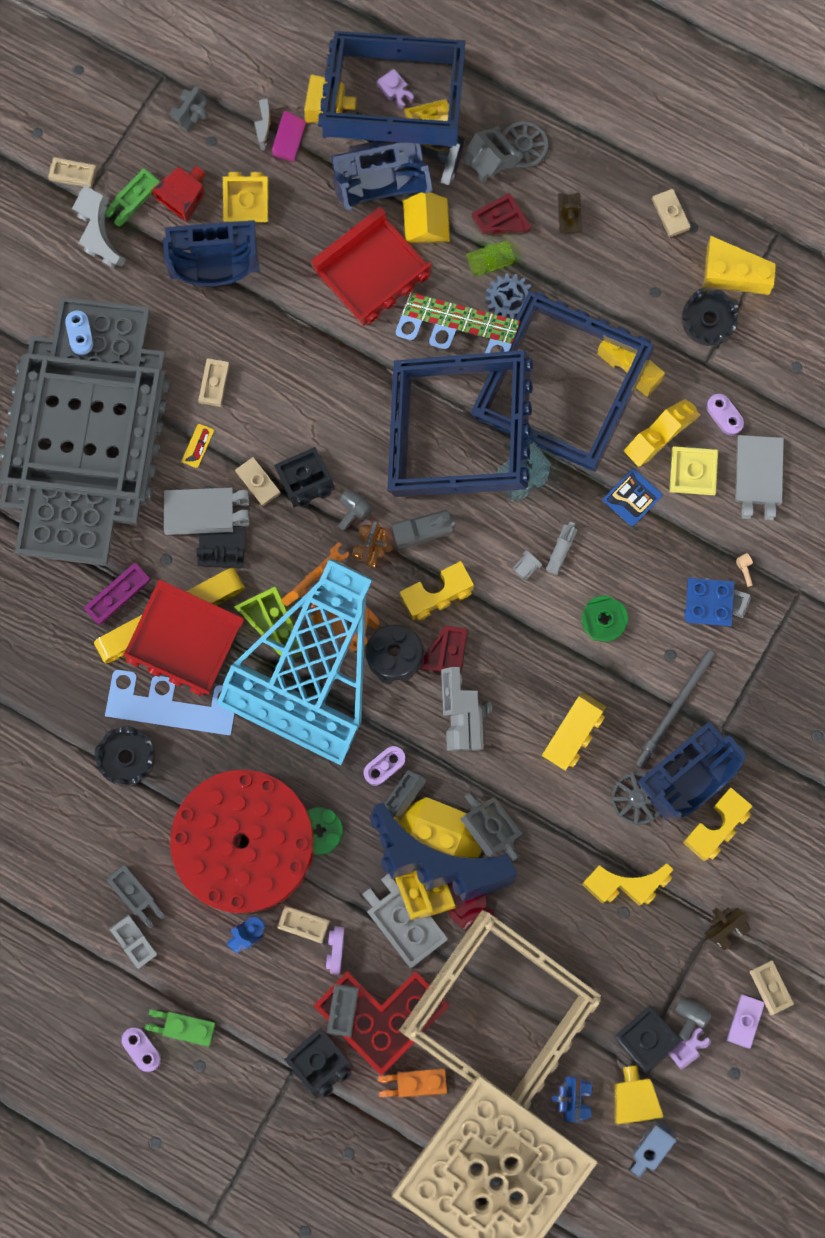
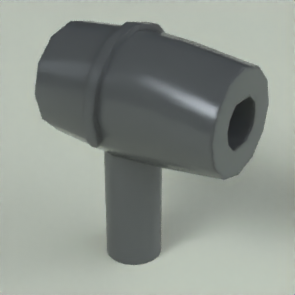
[338,489,373,531]
[675,997,711,1042]

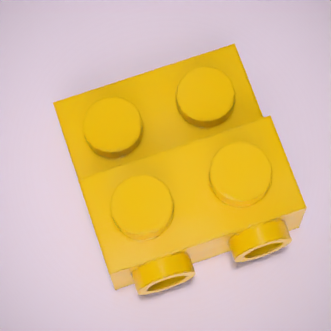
[223,172,269,222]

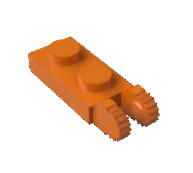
[378,1069,447,1097]

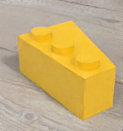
[703,236,776,295]
[542,692,607,771]

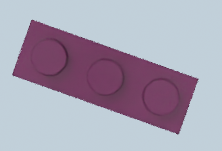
[83,563,151,626]

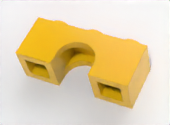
[597,341,665,397]
[400,561,474,621]
[683,788,752,861]

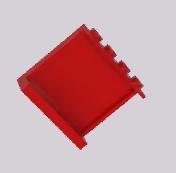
[311,207,431,326]
[123,579,244,696]

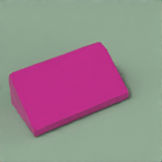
[272,111,306,162]

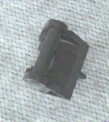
[463,126,524,184]

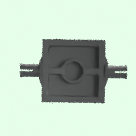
[460,791,522,861]

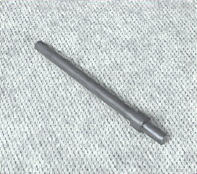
[634,650,716,769]

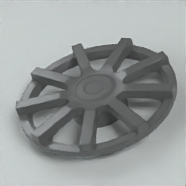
[499,122,548,169]
[611,772,660,825]

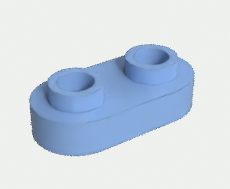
[65,311,93,355]

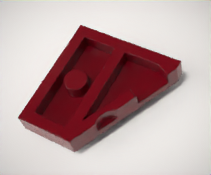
[471,193,531,235]
[421,625,469,674]

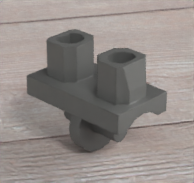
[169,86,208,132]

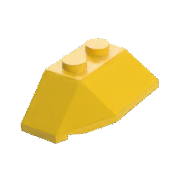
[394,797,482,859]

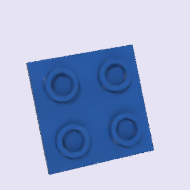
[684,578,734,626]

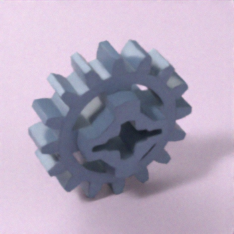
[485,273,533,319]

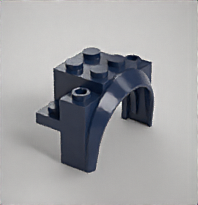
[331,141,432,210]
[163,220,260,286]
[637,721,747,821]

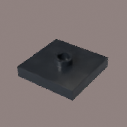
[614,1005,683,1075]

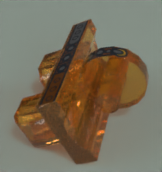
[352,521,393,568]

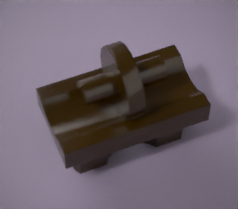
[558,193,582,234]
[704,908,751,950]

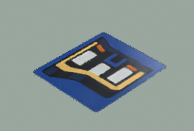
[603,469,663,527]

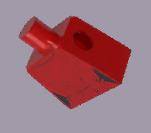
[152,166,206,223]

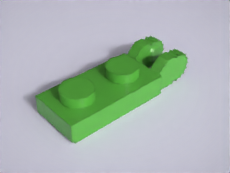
[105,168,161,227]
[145,1009,216,1047]

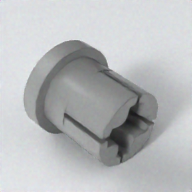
[512,550,542,581]

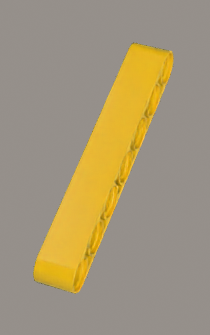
[94,568,245,664]

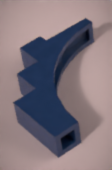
[370,803,518,902]

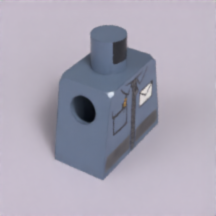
[629,1118,676,1177]

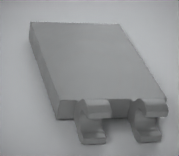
[735,435,784,520]
[164,488,249,535]
[362,874,448,969]

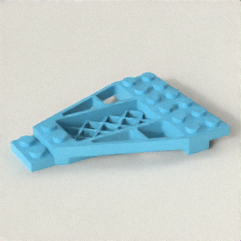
[216,559,373,765]

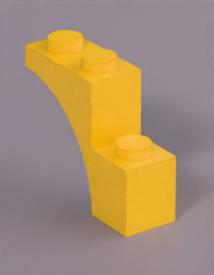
[624,399,701,467]
[582,863,674,906]

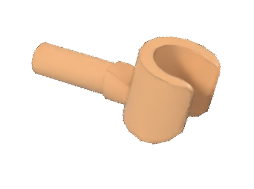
[736,553,753,587]

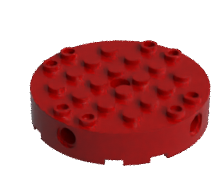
[170,770,315,914]

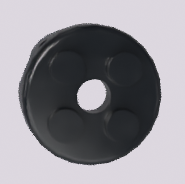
[682,288,738,346]
[365,624,424,684]
[94,726,155,786]

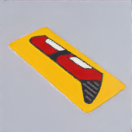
[182,424,214,468]

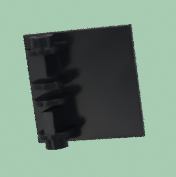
[197,526,246,568]

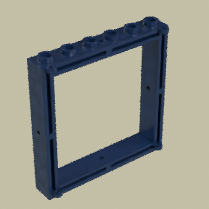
[318,31,466,147]
[471,291,654,473]
[387,350,533,497]

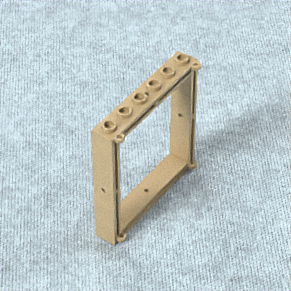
[399,911,601,1110]

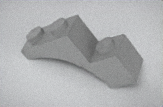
[72,185,126,268]

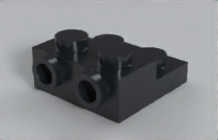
[274,447,335,508]
[284,1027,354,1099]

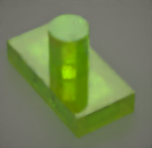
[466,240,516,277]

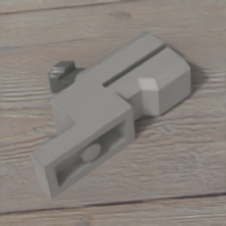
[441,667,493,751]

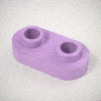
[707,394,744,436]
[364,746,405,786]
[326,926,345,975]
[122,1028,161,1072]

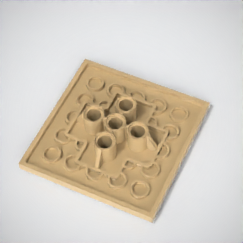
[392,1075,598,1238]

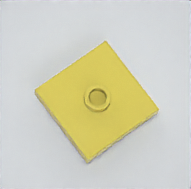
[670,446,718,496]

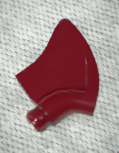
[447,882,495,931]

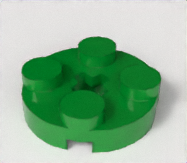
[581,596,628,642]
[308,807,343,855]

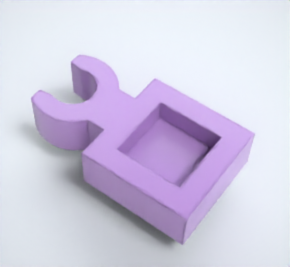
[377,69,414,110]
[669,1028,711,1070]

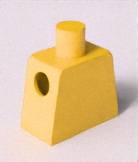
[304,75,357,123]
[615,1066,663,1124]

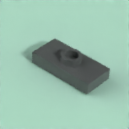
[385,770,427,819]
[327,984,359,1037]

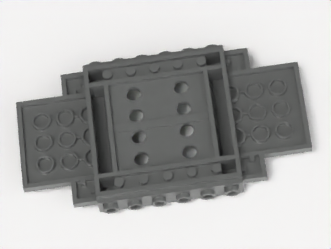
[0,297,170,566]

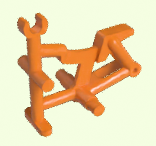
[281,543,379,651]

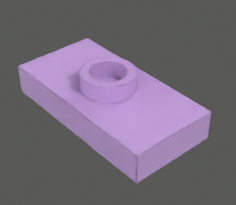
[726,995,765,1049]

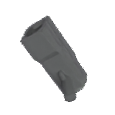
[391,510,456,551]

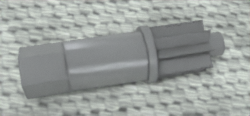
[546,522,577,575]

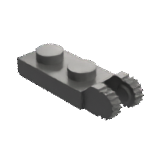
[106,864,166,929]

